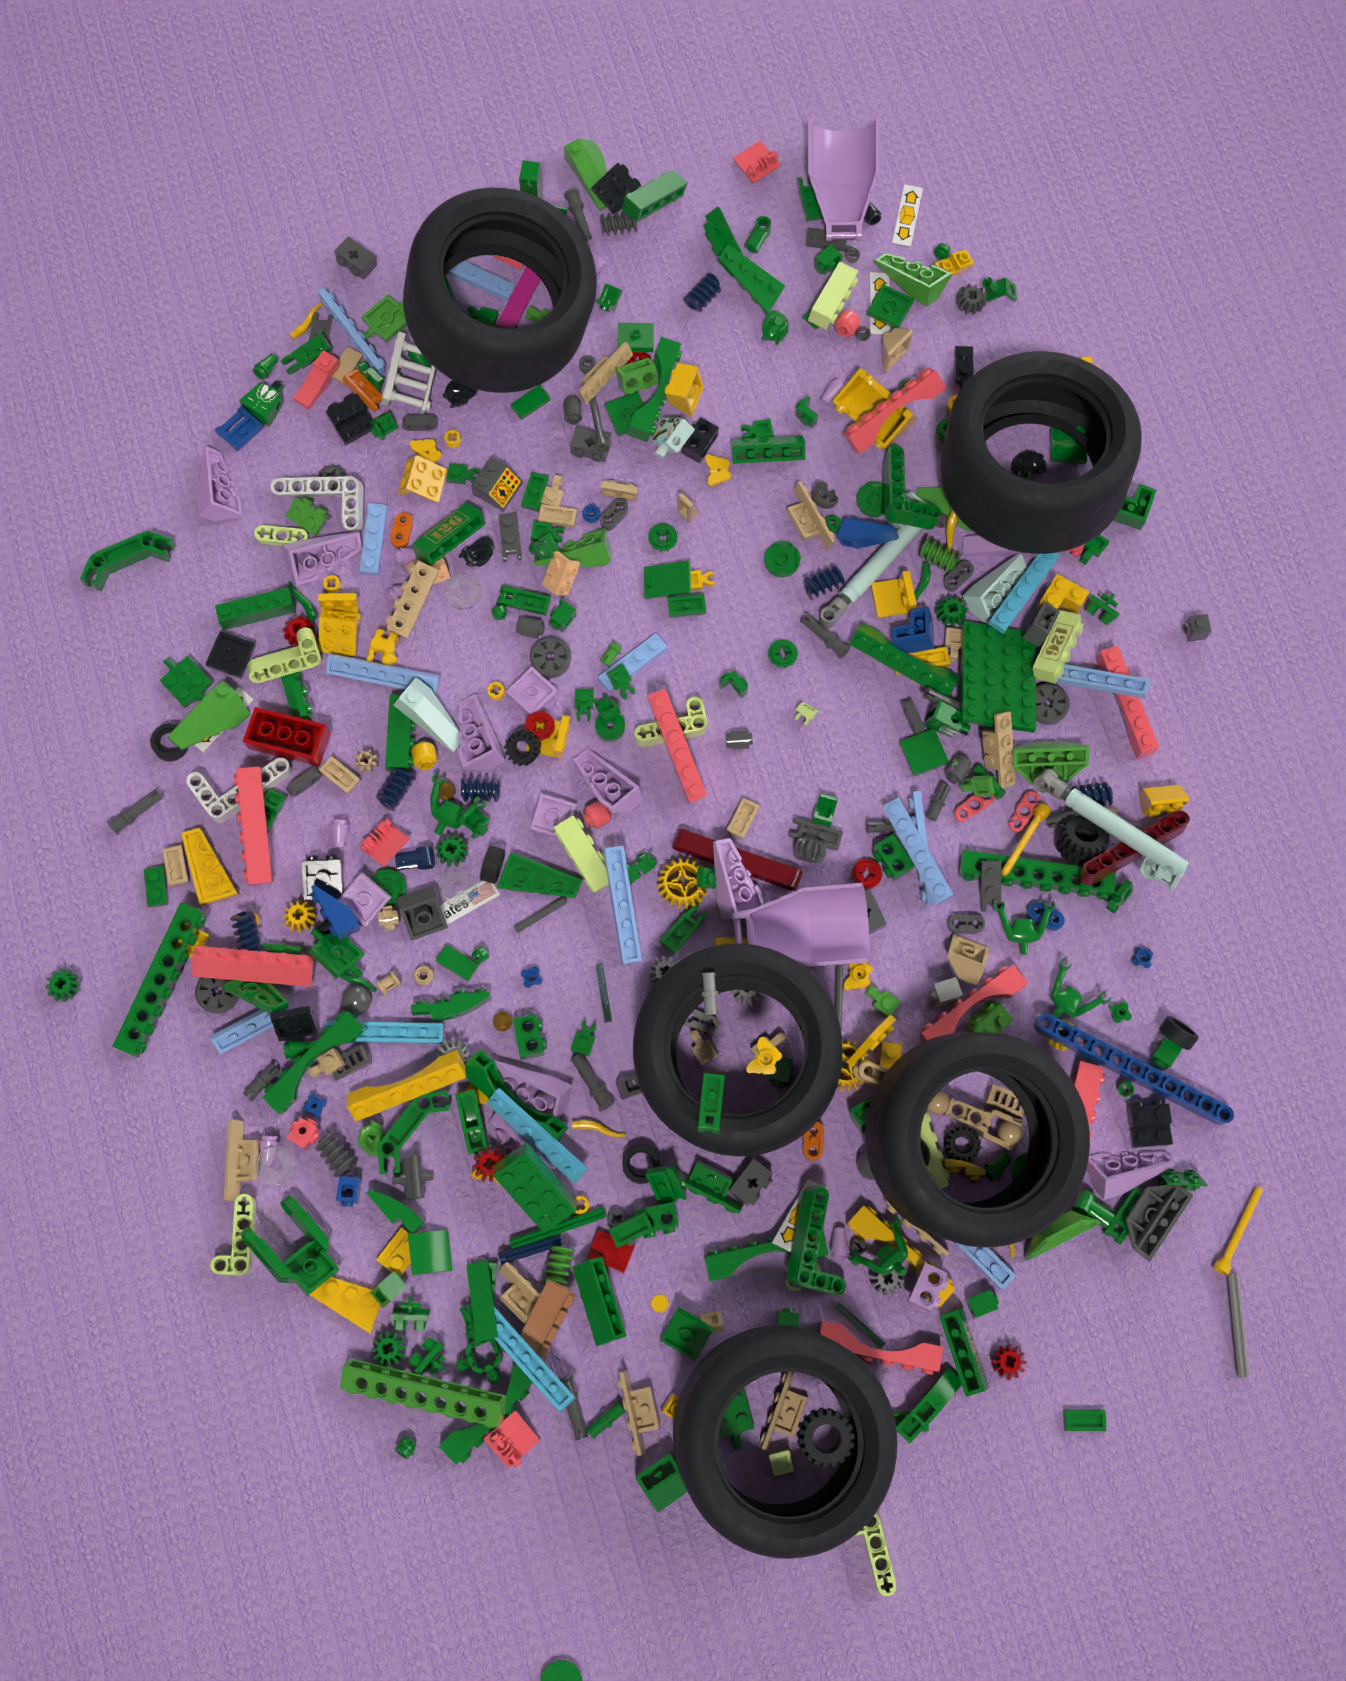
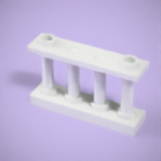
[381,332,435,415]

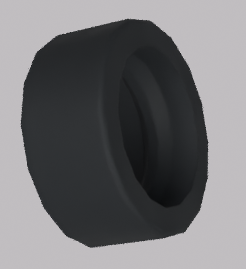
[150,723,188,762]
[480,845,505,884]
[1159,1016,1199,1050]
[622,1145,660,1184]

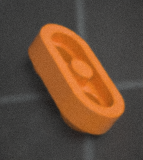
[390,512,413,549]
[803,1121,824,1161]

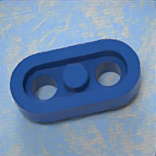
[1027,902,1065,931]

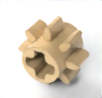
[354,750,378,774]
[378,906,400,931]

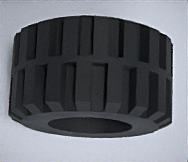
[1056,815,1110,867]
[796,1407,854,1467]

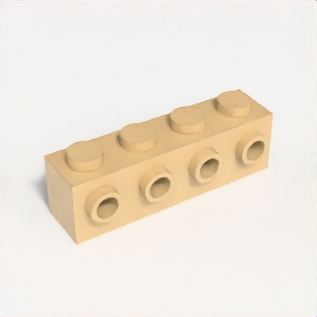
[385,561,439,639]

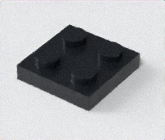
[205,631,256,679]

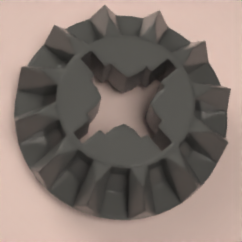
[318,463,347,491]

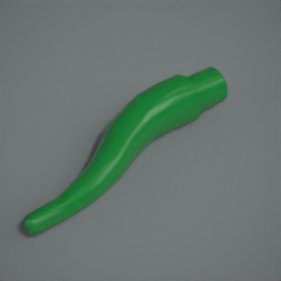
[915,563,931,602]
[288,582,317,621]
[340,972,376,992]

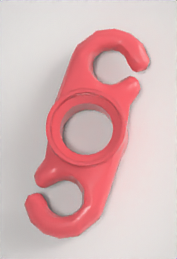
[1008,791,1040,832]
[954,796,995,822]

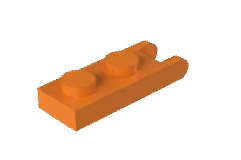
[342,369,385,412]

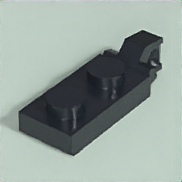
[954,346,974,390]

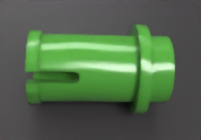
[600,642,622,667]

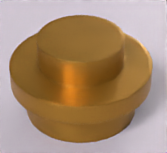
[438,781,455,800]
[493,1012,513,1032]

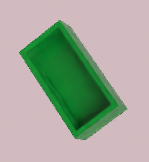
[493,1142,577,1233]

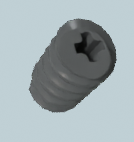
[600,211,638,237]
[315,1131,357,1178]

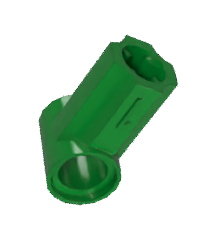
[744,216,771,254]
[1072,1190,1115,1228]

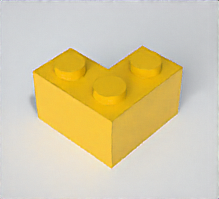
[1035,574,1090,614]

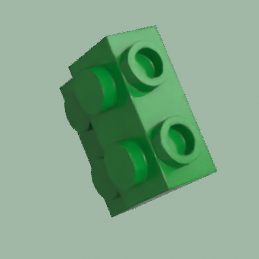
[1050,426,1087,464]

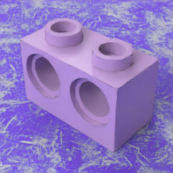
[907,1262,949,1312]

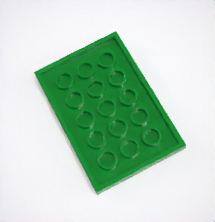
[961,621,1036,733]

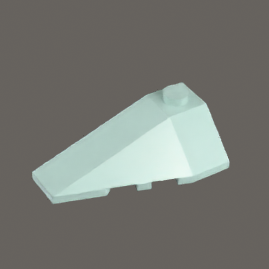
[963,553,1027,625]
[393,677,460,753]

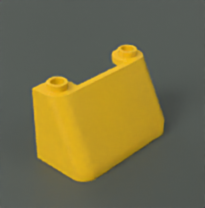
[832,368,918,450]

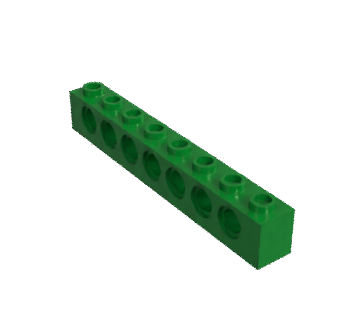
[958,850,1116,900]
[112,902,206,1058]

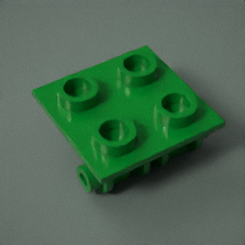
[1158,1168,1208,1191]

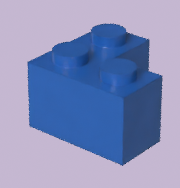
[892,606,934,653]

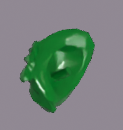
[761,311,789,345]

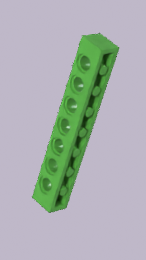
[340,1358,507,1428]

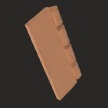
[520,1279,576,1357]

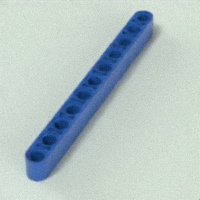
[1033,1014,1234,1125]

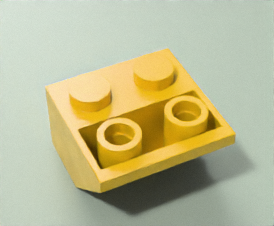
[1138,785,1189,817]

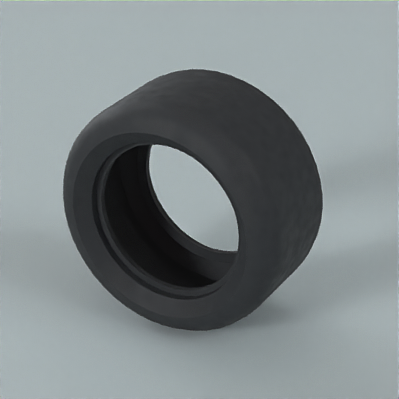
[403,187,597,393]
[940,351,1142,554]
[633,943,843,1156]
[865,1032,1090,1248]
[673,1325,897,1559]

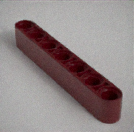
[1079,811,1190,885]
[672,829,803,891]

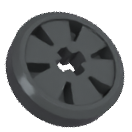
[530,637,571,678]
[1036,683,1070,725]
[195,977,239,1014]

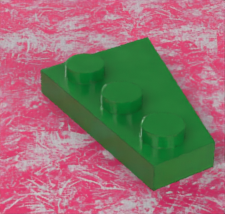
[223,980,289,1014]

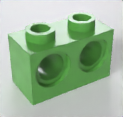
[615,357,658,395]

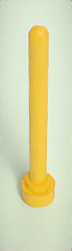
[1001,803,1051,876]
[1213,1186,1263,1276]

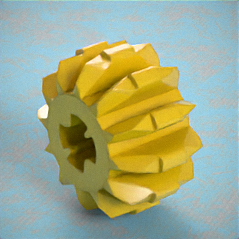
[282,900,316,933]

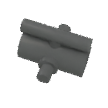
[392,1155,433,1200]

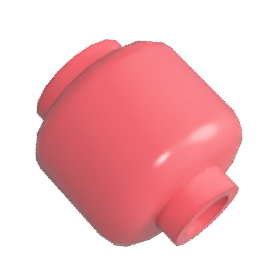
[834,310,861,337]
[583,800,612,829]

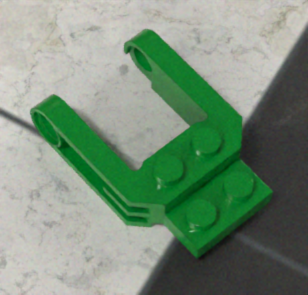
[240,1195,340,1297]

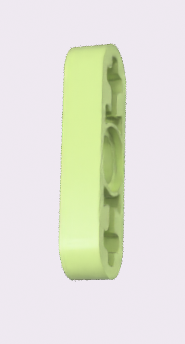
[254,525,309,546]

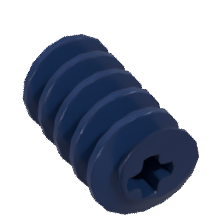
[683,273,721,312]
[804,565,846,600]
[376,768,415,811]
[461,778,501,802]
[1071,782,1113,806]
[230,911,262,951]

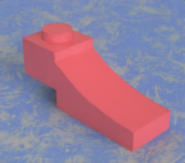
[293,350,340,410]

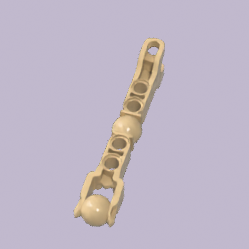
[852,1062,1025,1151]

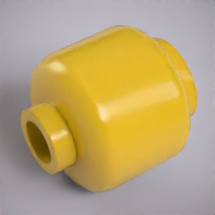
[411,741,437,770]

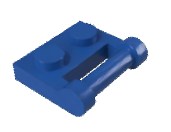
[214,406,264,452]

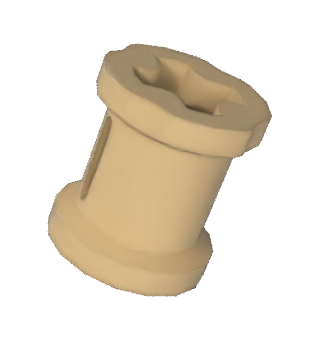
[375,971,401,996]

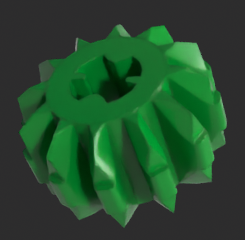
[935,595,968,627]
[436,834,468,867]
[45,968,81,1002]
[371,1331,407,1367]

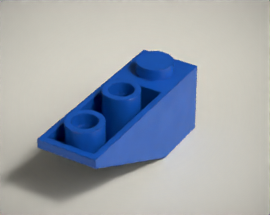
[837,518,899,549]
[310,885,360,941]

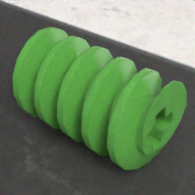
[920,536,962,573]
[542,1246,576,1285]

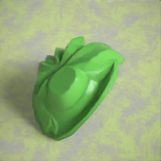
[357,1120,388,1156]

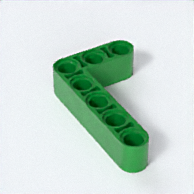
[883,445,942,529]
[787,1186,846,1295]

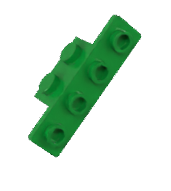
[703,206,743,256]
[281,672,313,721]
[677,1160,743,1214]

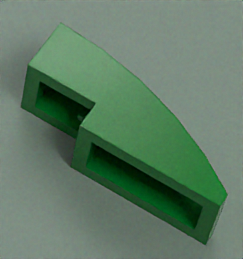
[455,1090,488,1156]
[366,1190,426,1233]

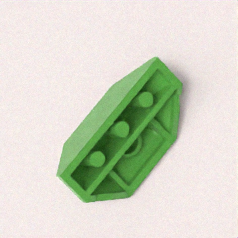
[1013,741,1089,783]
[1024,1211,1100,1261]

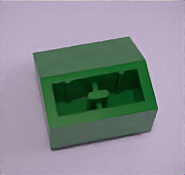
[635,1453,687,1513]

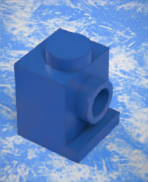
[336,1176,362,1207]

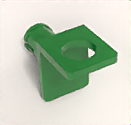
[982,277,1017,302]
[529,533,558,560]

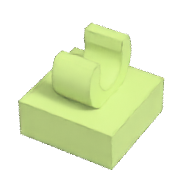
[795,702,819,725]
[768,1449,794,1476]

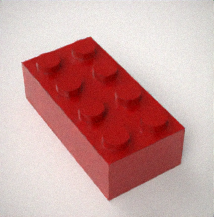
[242,707,331,767]

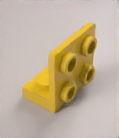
[397,455,448,503]
[871,570,917,618]
[318,593,359,636]
[318,609,361,657]
[526,715,571,759]

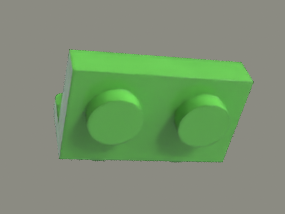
[286,496,332,536]
[965,1000,1013,1033]

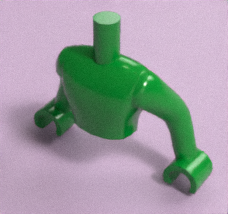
[430,774,487,836]
[992,901,1056,955]
[1050,958,1111,1018]
[847,1215,908,1276]

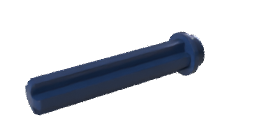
[498,1235,562,1265]

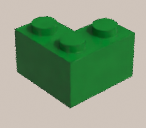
[1113,484,1157,530]

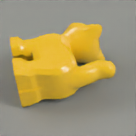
[366,629,399,666]

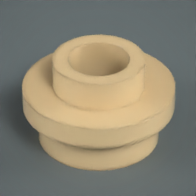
[414,966,433,985]

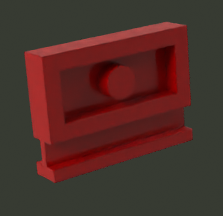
[587,1230,635,1273]

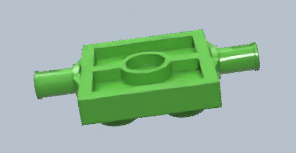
[361,295,407,343]

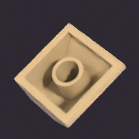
[881,328,913,373]
[947,934,990,985]

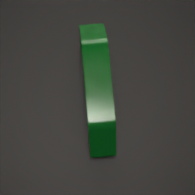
[80,531,176,591]
[377,1090,450,1175]

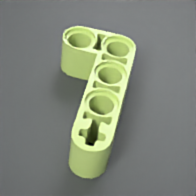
[247,628,321,683]
[635,697,707,747]
[210,1194,257,1276]
[854,1514,896,1596]

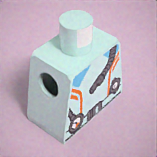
[652,416,695,459]

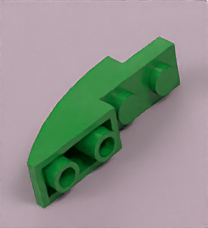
[411,989,491,1022]
[896,1367,962,1444]

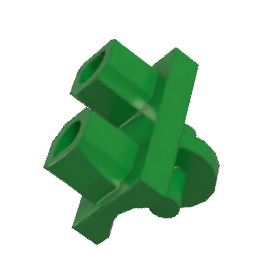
[1085,593,1120,626]
[391,1296,430,1331]
[409,1337,446,1375]

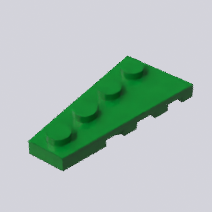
[717,244,786,316]
[496,852,583,898]

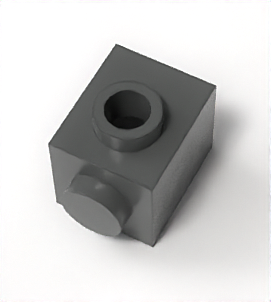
[1184,614,1212,642]

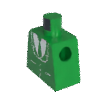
[239,381,283,427]
[924,701,971,737]

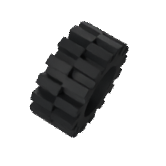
[504,729,541,766]
[944,1126,981,1162]

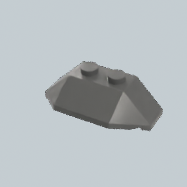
[1125,1185,1193,1262]

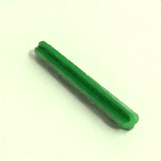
[509,1207,606,1249]

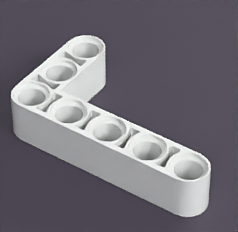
[270,476,363,532]
[186,758,292,823]

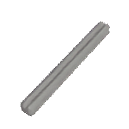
[1227,1274,1249,1377]

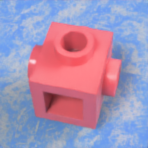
[287,1117,320,1151]

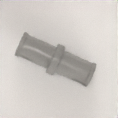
[701,973,718,1015]

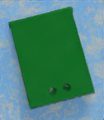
[644,561,691,599]

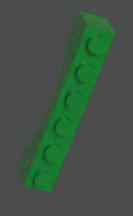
[627,337,682,442]
[849,623,960,697]
[262,1011,367,1114]
[465,1049,569,1142]
[704,1231,829,1282]
[439,1364,536,1465]

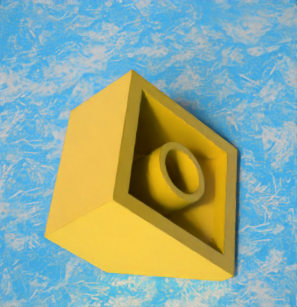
[665,363,704,417]

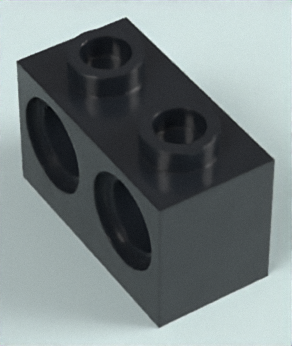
[681,417,719,464]

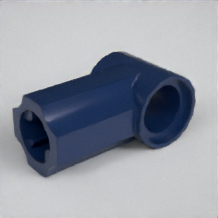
[395,846,435,871]

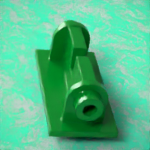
[626,852,657,885]

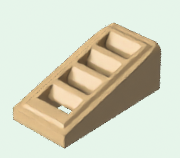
[677,493,699,522]
[985,1084,1024,1118]

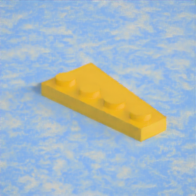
[181,828,238,906]
[300,1277,381,1334]

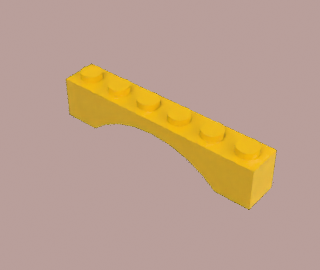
[347,1050,466,1122]
[846,1205,955,1308]

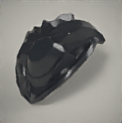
[442,380,478,408]
[1011,450,1047,473]
[459,537,494,567]

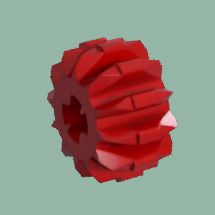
[282,615,315,646]
[472,1147,504,1182]
[991,1344,1027,1380]

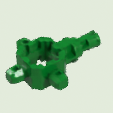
[456,1304,506,1384]

